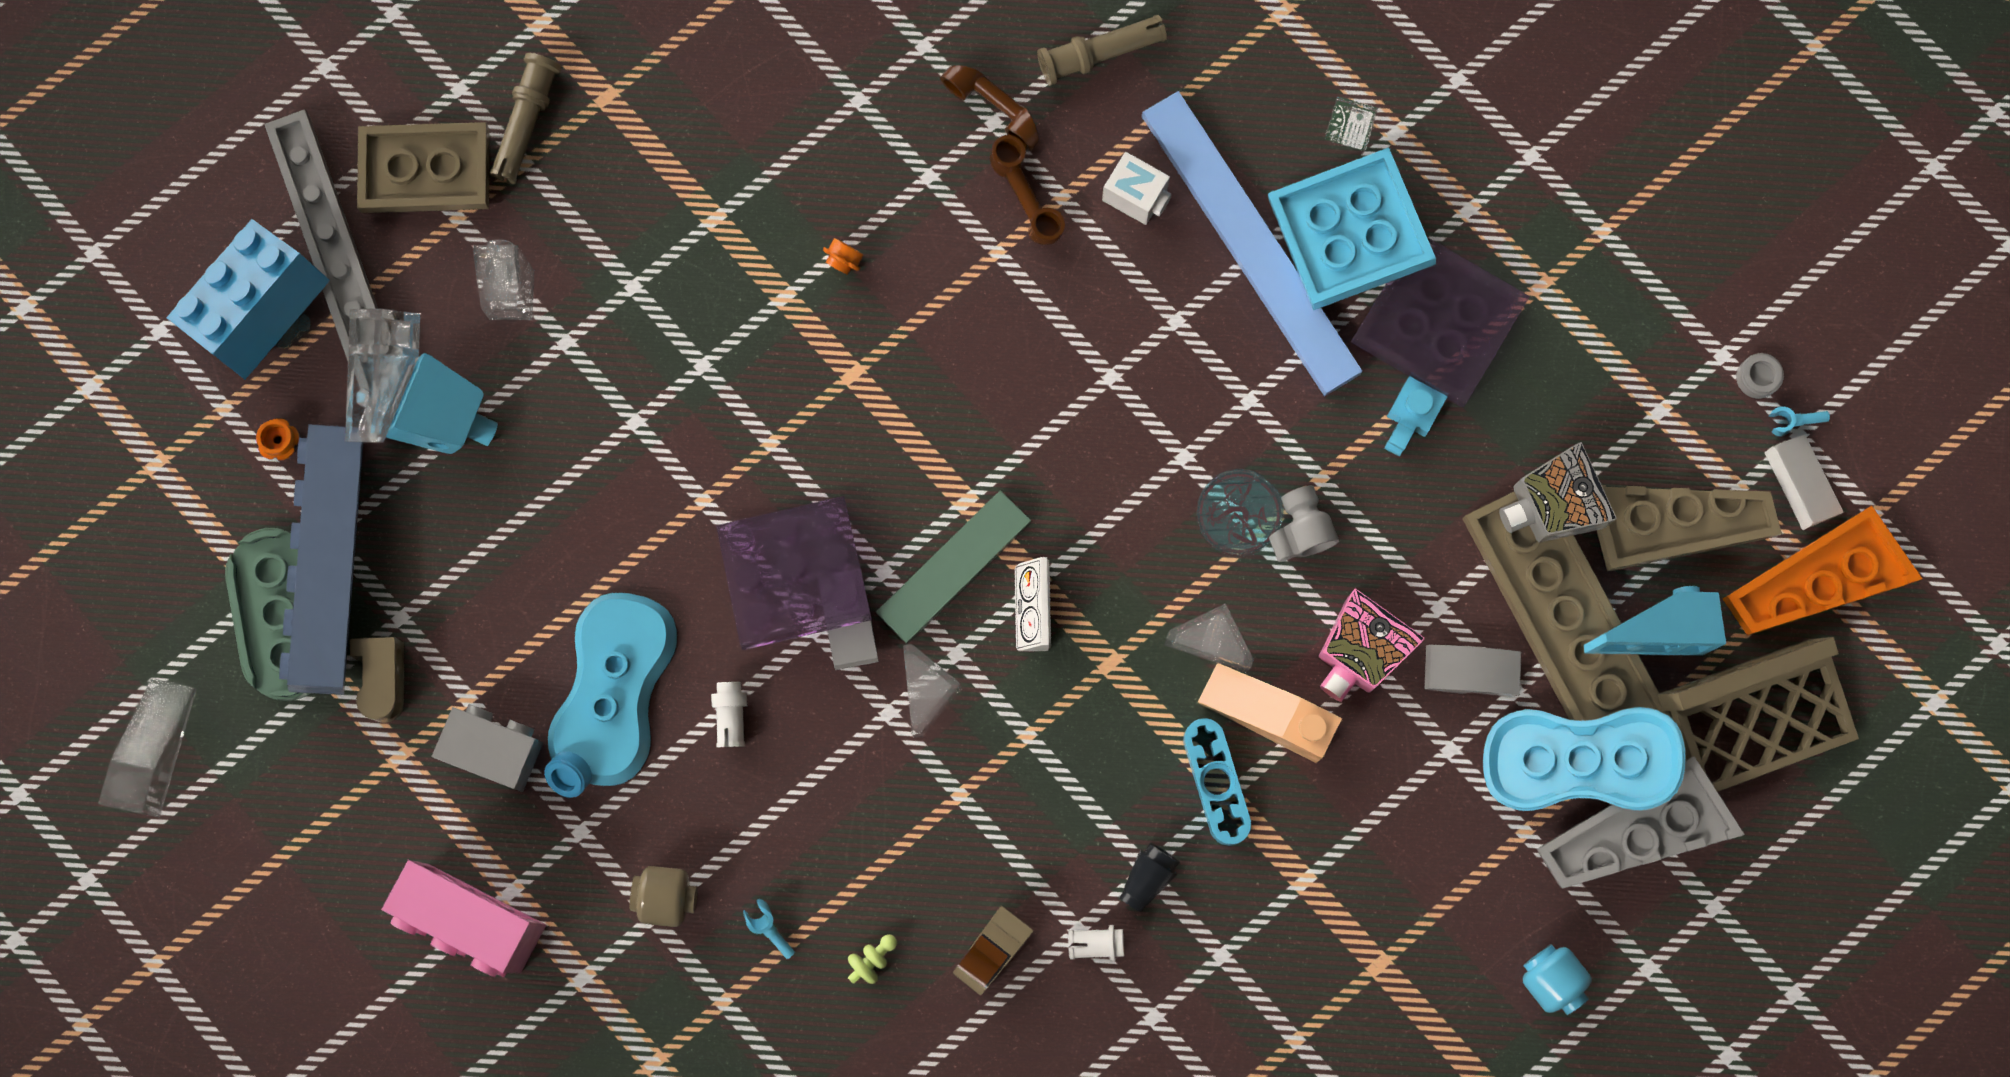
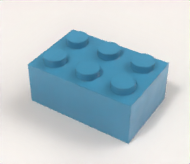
[166,219,330,380]

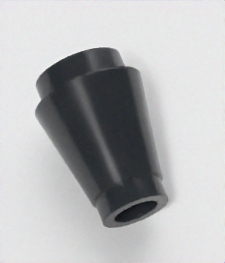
[1119,842,1180,912]

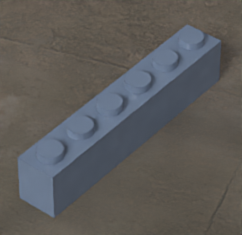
[279,424,364,695]

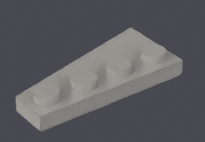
[1536,756,1745,888]

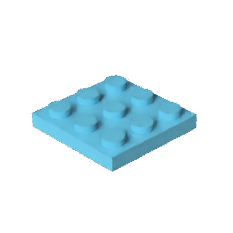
[1268,147,1436,310]

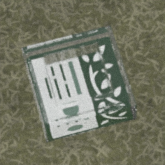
[1324,96,1378,151]

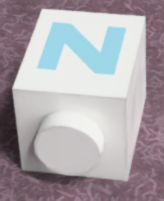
[1102,152,1172,225]

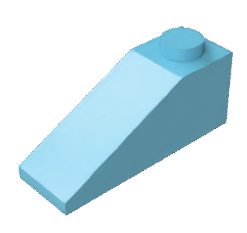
[1584,586,1726,655]

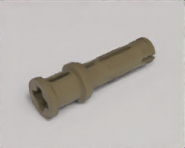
[1037,14,1167,86]
[489,53,562,184]

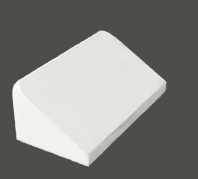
[1764,434,1844,530]

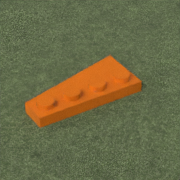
[1723,506,1922,636]

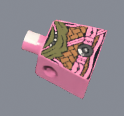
[1319,588,1424,702]

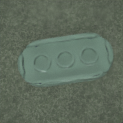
[225,528,311,701]

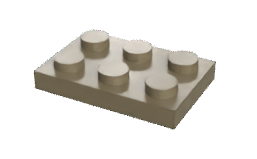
[357,122,489,213]

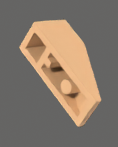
[1197,663,1342,763]

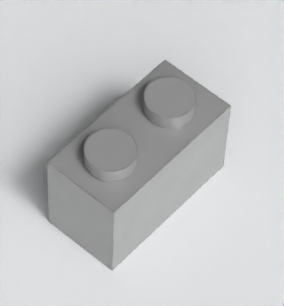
[432,704,543,792]

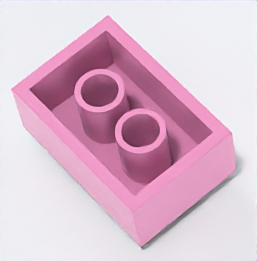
[381,860,546,977]

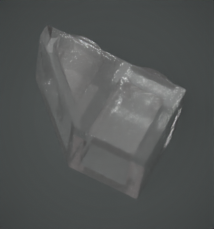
[473,240,534,320]

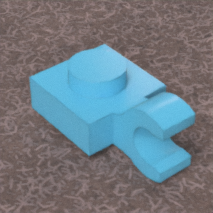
[1384,376,1448,457]

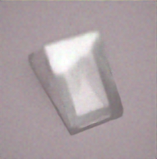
[1164,603,1254,673]
[903,644,962,738]

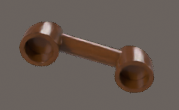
[940,65,1039,152]
[990,135,1065,245]

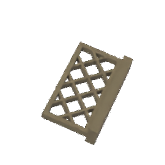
[1657,637,1859,792]

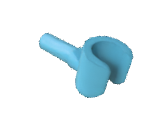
[1769,407,1830,436]
[743,899,795,959]

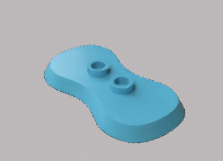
[548,593,677,786]
[1483,707,1685,811]

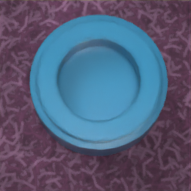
[544,751,592,798]

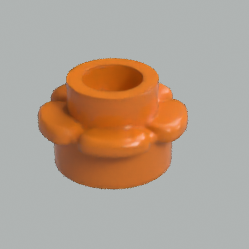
[823,238,864,275]
[256,418,299,460]

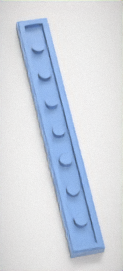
[1142,91,1362,397]

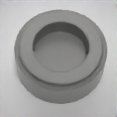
[1736,353,1784,399]

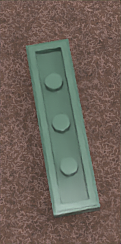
[876,490,1031,644]

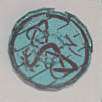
[1196,469,1284,557]

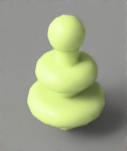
[848,934,897,984]

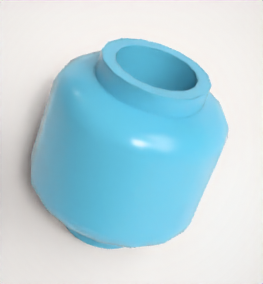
[1523,944,1592,1015]

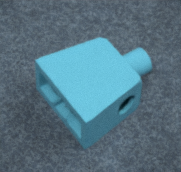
[383,353,498,454]

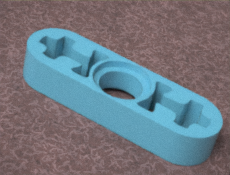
[1183,718,1251,845]

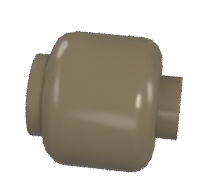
[630,866,698,927]

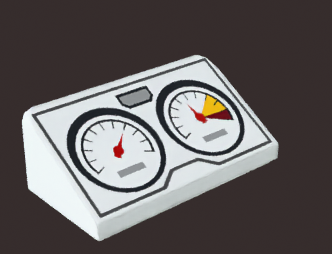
[1015,557,1051,651]

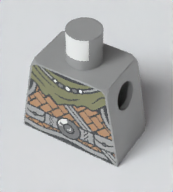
[1499,442,1617,542]

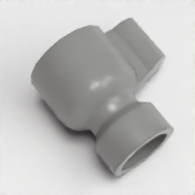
[1269,485,1339,562]

